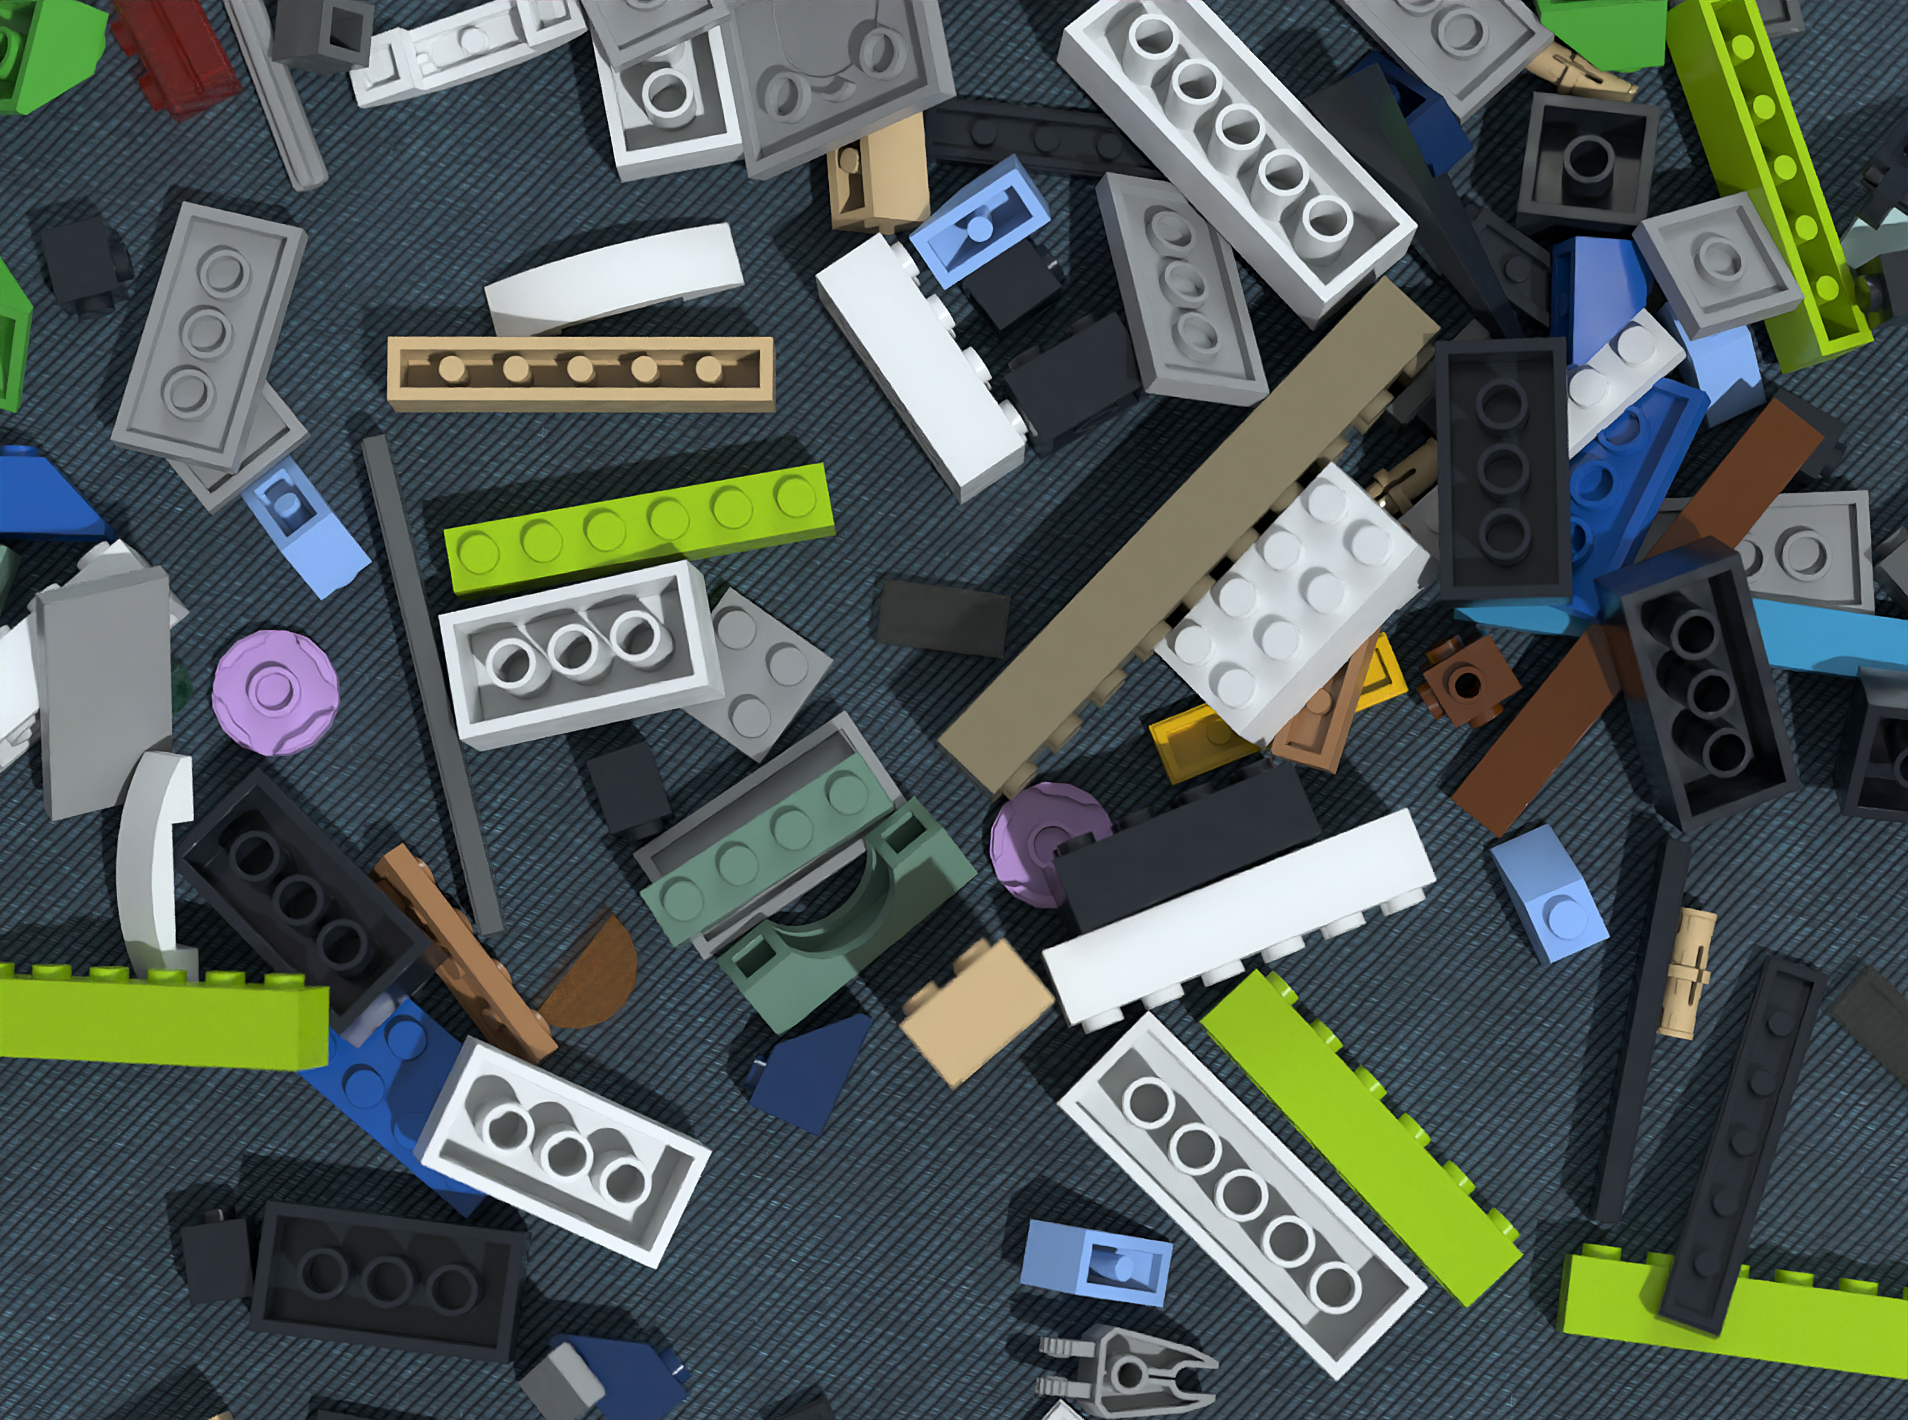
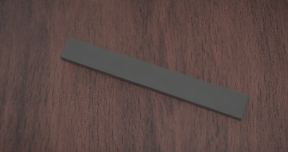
[361,434,509,939]

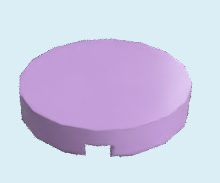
[212,630,340,757]
[989,782,1113,909]

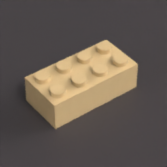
[900,938,1055,1091]

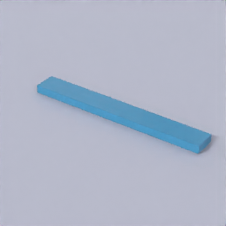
[1453,598,1908,680]

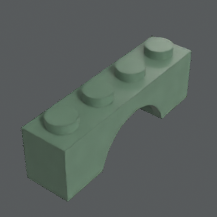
[639,751,895,950]
[716,796,978,1038]

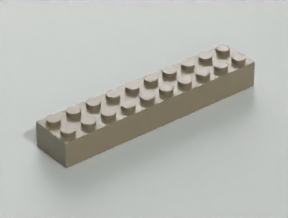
[937,275,1441,804]

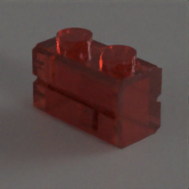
[110,0,244,123]

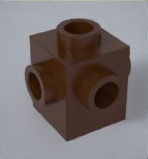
[1416,628,1522,729]

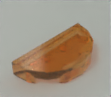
[538,915,638,1029]

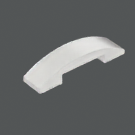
[349,0,590,108]
[484,223,745,337]
[116,750,199,981]

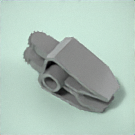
[1035,1323,1219,1419]

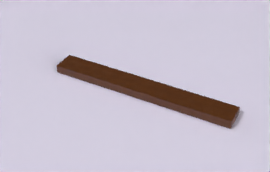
[1450,397,1825,838]

